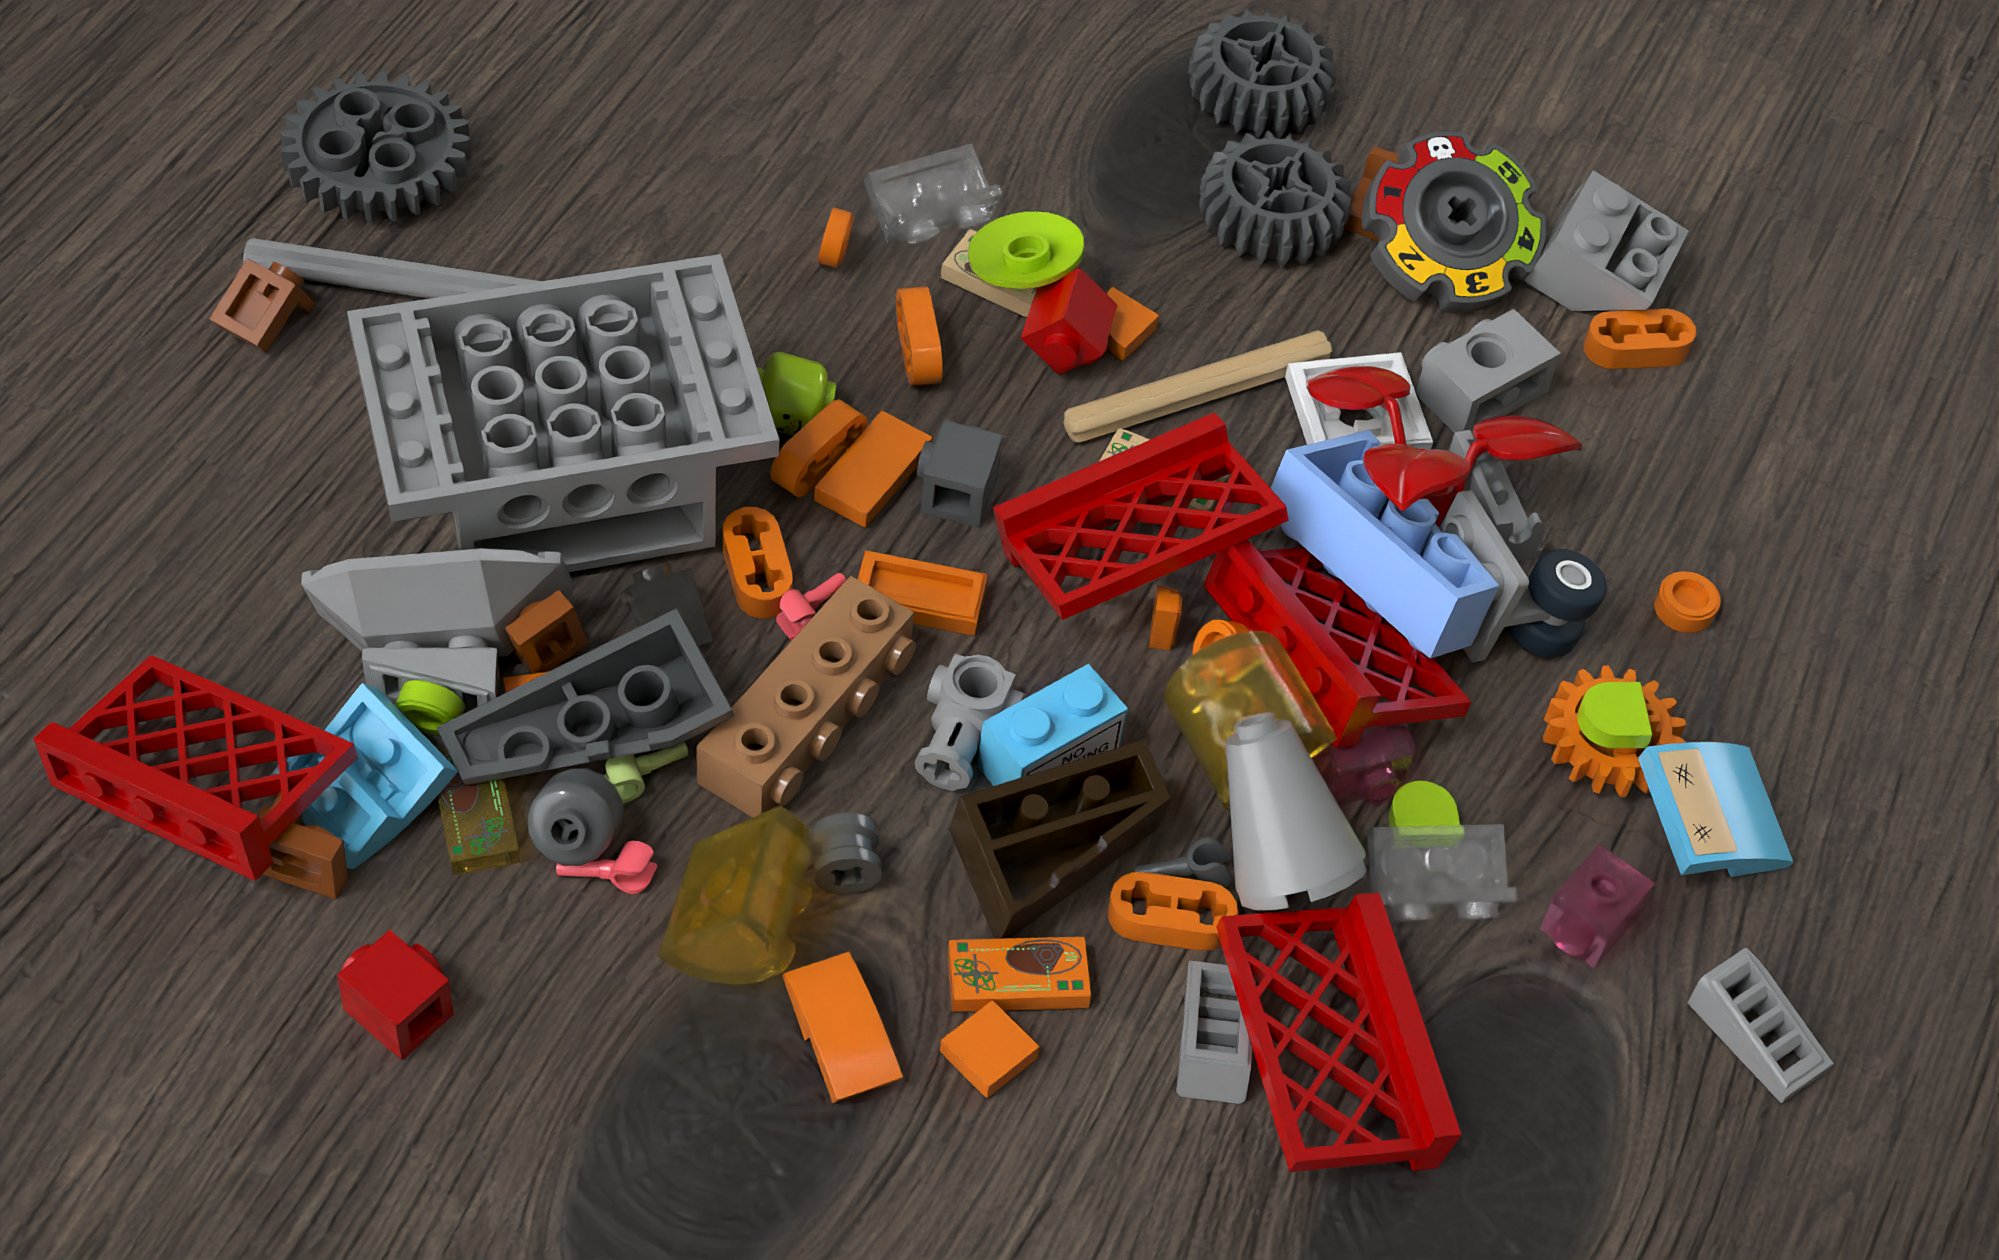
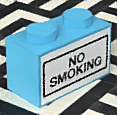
[977,664,1128,786]

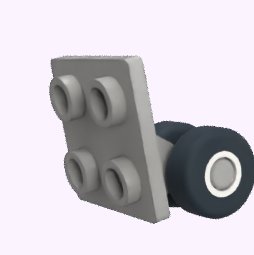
[1439,490,1607,662]

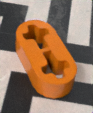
[896,287,942,386]
[1583,309,1696,369]
[770,399,868,498]
[723,507,793,619]
[1107,872,1238,951]

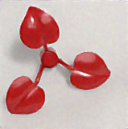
[1306,366,1582,528]

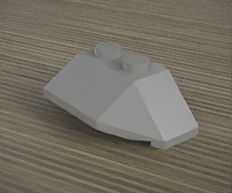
[301,549,573,657]

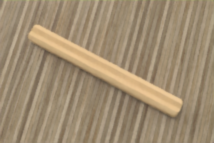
[1063,331,1332,443]

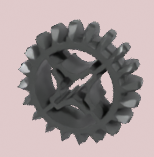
[1188,9,1337,139]
[1199,131,1352,268]

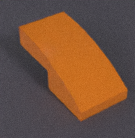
[782,952,903,1104]

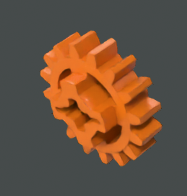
[1543,665,1686,797]

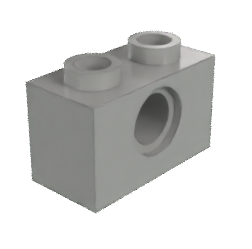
[1416,309,1561,434]

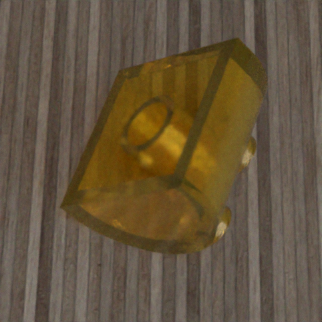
[1164,631,1338,812]
[658,805,813,985]

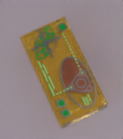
[437,748,520,875]

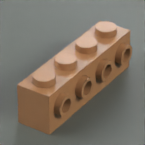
[697,576,916,822]

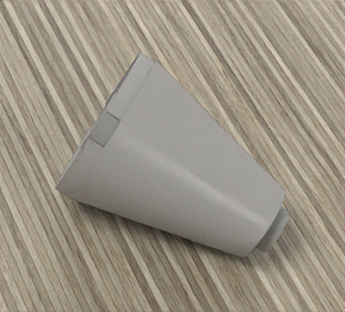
[1226,712,1368,910]

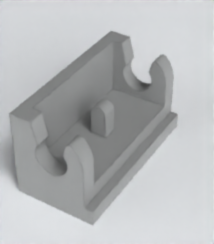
[1449,430,1544,561]

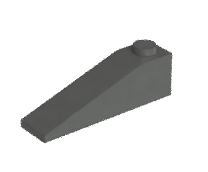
[437,608,734,785]

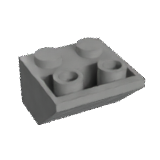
[1524,170,1689,311]

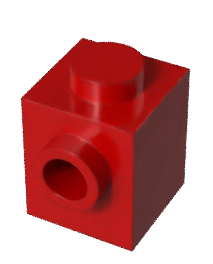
[1021,268,1117,375]
[337,930,454,1060]

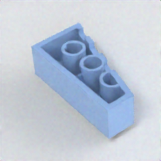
[1271,430,1499,658]

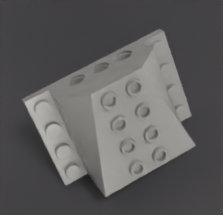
[347,254,779,572]

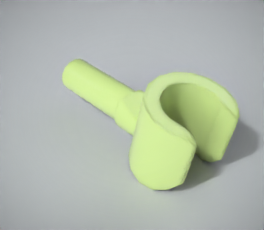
[604,742,688,803]

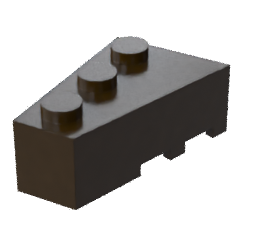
[949,740,1171,939]

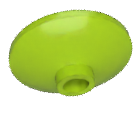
[968,211,1085,289]

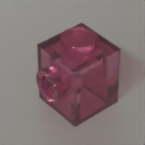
[1308,724,1415,805]
[1540,844,1655,968]

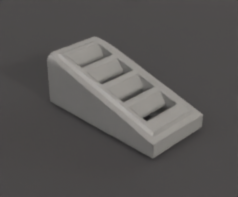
[362,647,501,714]
[1687,947,1833,1104]
[1176,961,1256,1104]

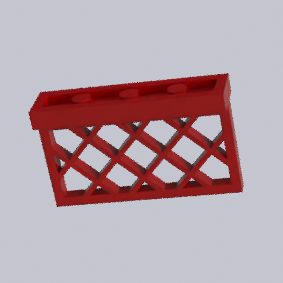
[993,412,1289,620]
[1203,539,1472,748]
[33,655,358,881]
[1216,893,1462,1172]

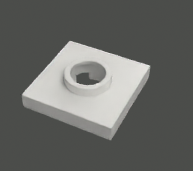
[1285,353,1433,450]

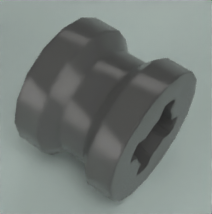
[812,813,882,894]

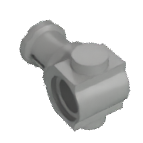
[914,654,1026,791]

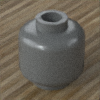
[527,769,624,866]

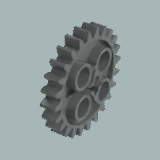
[280,71,471,223]

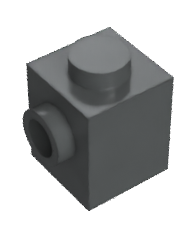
[917,420,1003,528]

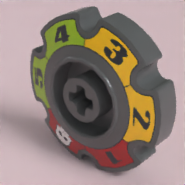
[1362,131,1546,313]

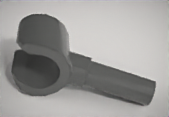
[1135,838,1233,888]

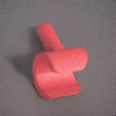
[776,573,846,640]
[556,841,658,894]

